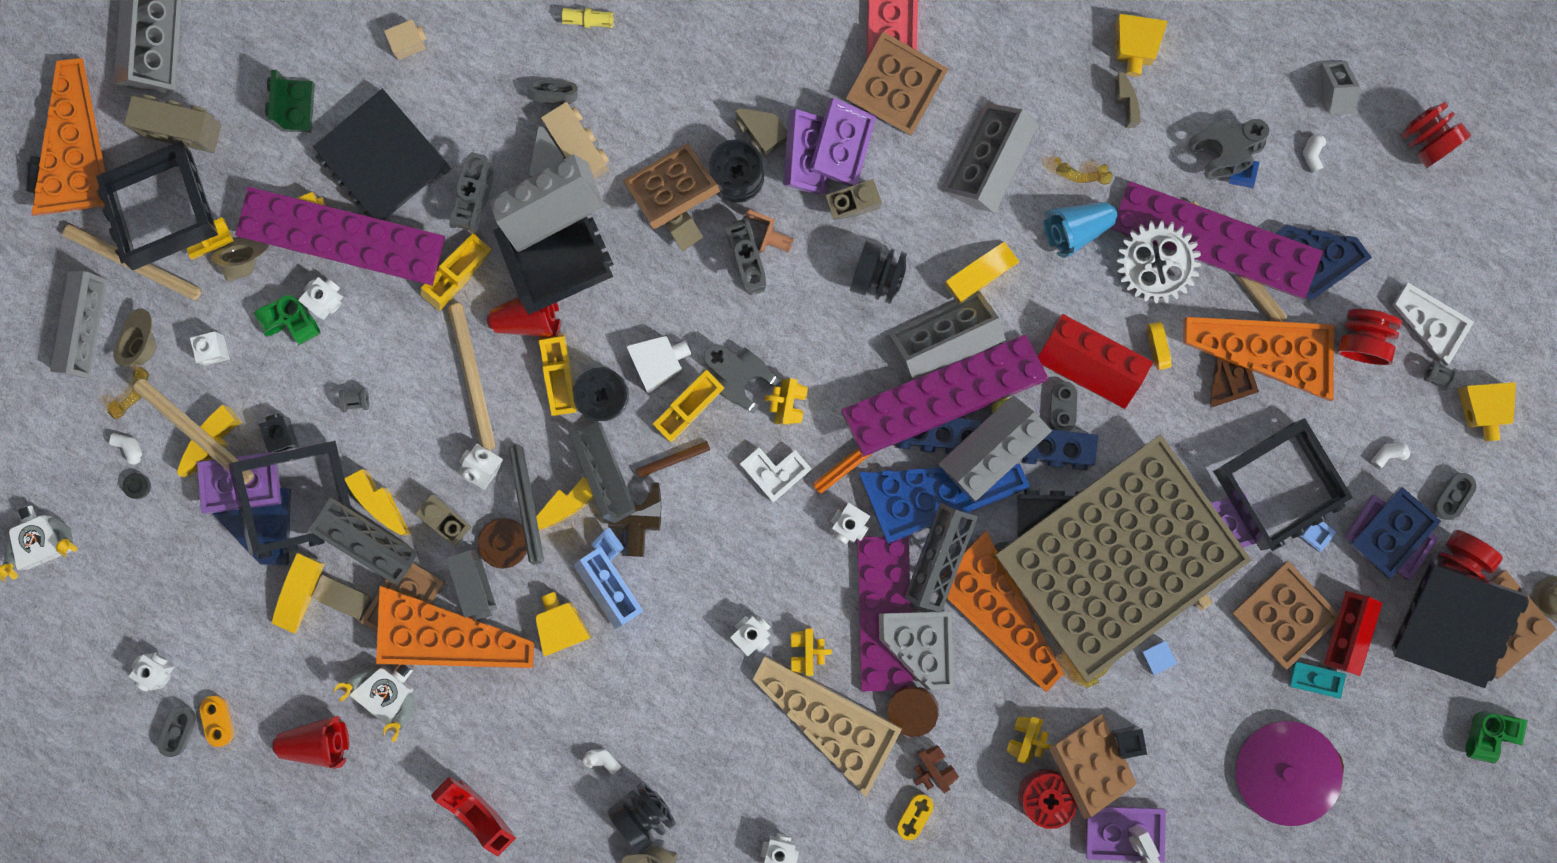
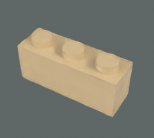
[541,102,609,180]

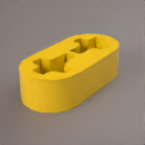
[1147,321,1172,371]
[897,793,933,841]

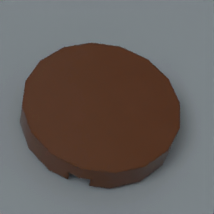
[478,518,527,569]
[887,686,939,737]

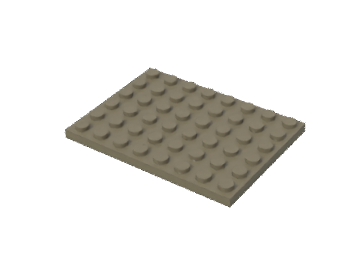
[994,434,1252,682]

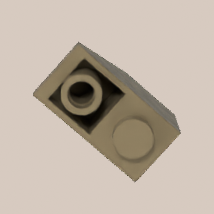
[735,108,787,157]
[825,179,882,220]
[663,211,703,252]
[415,494,472,547]

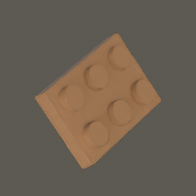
[361,556,446,632]

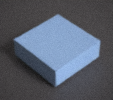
[1299,522,1336,552]
[591,528,624,561]
[1141,640,1177,675]

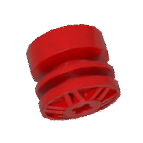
[1400,101,1472,168]
[1338,309,1402,366]
[1437,530,1503,581]
[1018,769,1078,829]

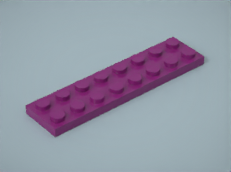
[1111,181,1323,300]
[235,187,445,286]
[841,334,1048,457]

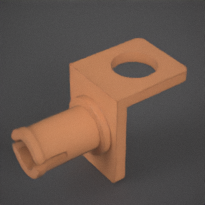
[743,209,794,254]

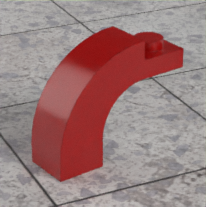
[431,776,516,857]

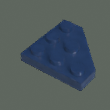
[1275,225,1372,302]
[212,488,291,565]

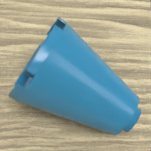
[1043,202,1117,258]

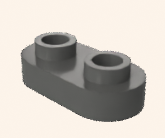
[527,79,578,105]
[1050,382,1078,431]
[1434,473,1476,520]
[157,706,196,757]

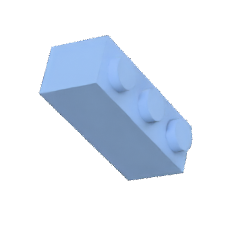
[573,547,643,629]

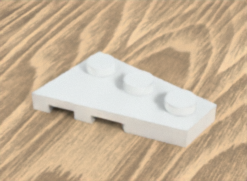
[1392,283,1474,366]

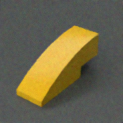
[420,233,492,312]
[944,242,1019,304]
[539,332,577,416]
[653,369,724,443]
[177,405,242,478]
[344,469,411,536]
[536,476,594,531]
[272,553,325,634]

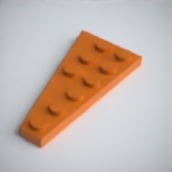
[31,58,105,216]
[1183,317,1334,401]
[940,530,1064,692]
[376,585,534,668]

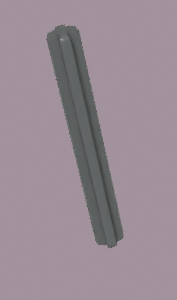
[509,445,544,565]

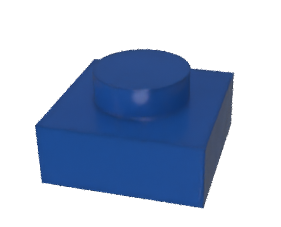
[1228,161,1259,188]

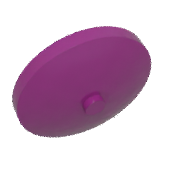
[1235,721,1343,826]

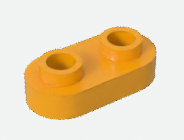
[200,695,234,747]

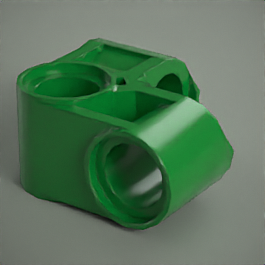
[253,295,321,346]
[1465,711,1528,764]

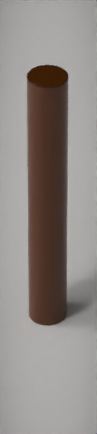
[636,441,711,478]

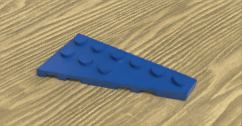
[858,463,1030,544]

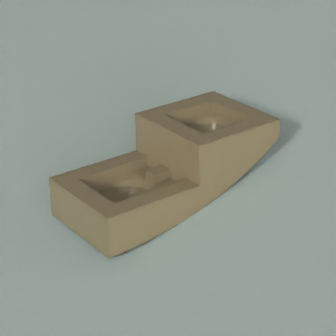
[1115,72,1141,128]
[311,575,372,620]

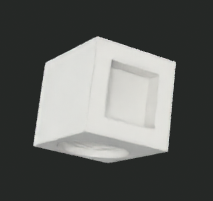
[190,332,230,366]

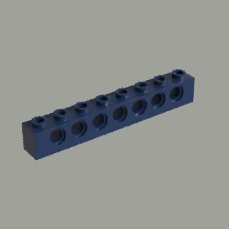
[895,418,1098,471]

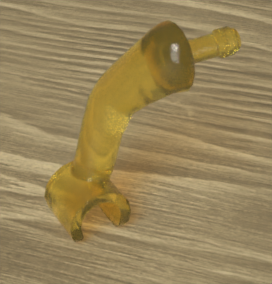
[1055,157,1112,185]
[107,367,149,419]

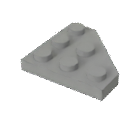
[879,611,954,690]

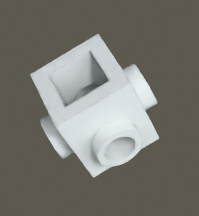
[298,277,343,320]
[458,444,503,490]
[830,503,870,544]
[730,616,771,656]
[129,652,174,691]
[760,833,799,863]

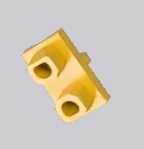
[186,217,234,260]
[764,378,808,425]
[791,628,832,676]
[1007,716,1051,764]

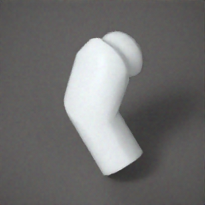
[1303,135,1326,173]
[109,433,142,465]
[1371,442,1410,469]
[582,749,622,775]

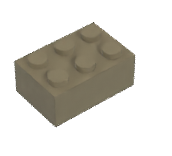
[124,94,221,153]

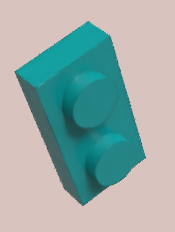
[1288,662,1346,699]

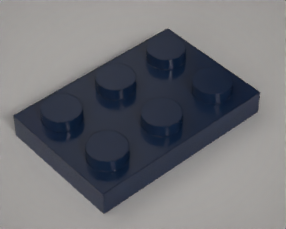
[1349,487,1441,579]

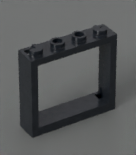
[96,141,218,271]
[1213,418,1353,551]
[228,441,356,559]

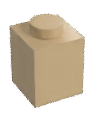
[384,19,427,60]

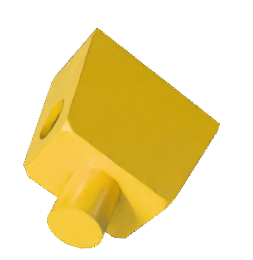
[1115,14,1167,77]
[1458,382,1516,442]
[535,592,592,657]

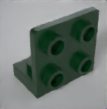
[265,69,315,133]

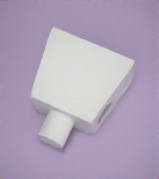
[627,336,691,393]

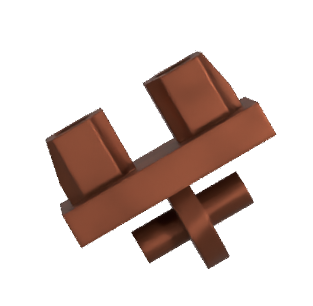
[913,744,959,794]

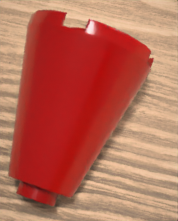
[487,297,561,337]
[272,716,349,769]

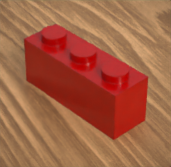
[1324,591,1383,676]

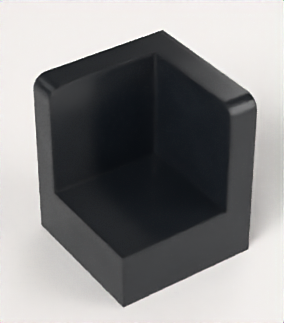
[1112,726,1148,759]

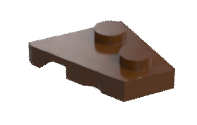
[1209,357,1259,408]

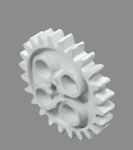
[1117,220,1201,303]

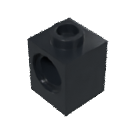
[259,413,299,453]

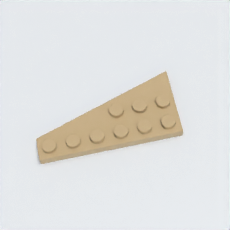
[753,656,902,797]

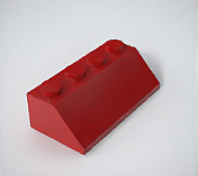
[1037,314,1153,409]

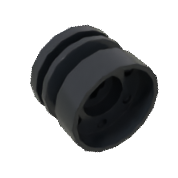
[709,139,764,203]
[849,240,907,304]
[573,367,629,421]
[607,782,676,853]

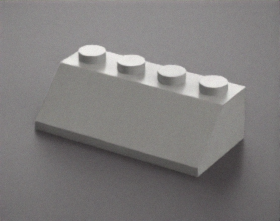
[114,0,182,91]
[942,103,1039,213]
[489,154,604,252]
[49,271,107,379]
[889,291,1006,380]
[938,395,1052,502]

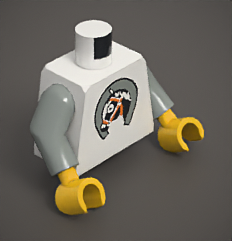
[0,506,78,582]
[332,664,414,742]

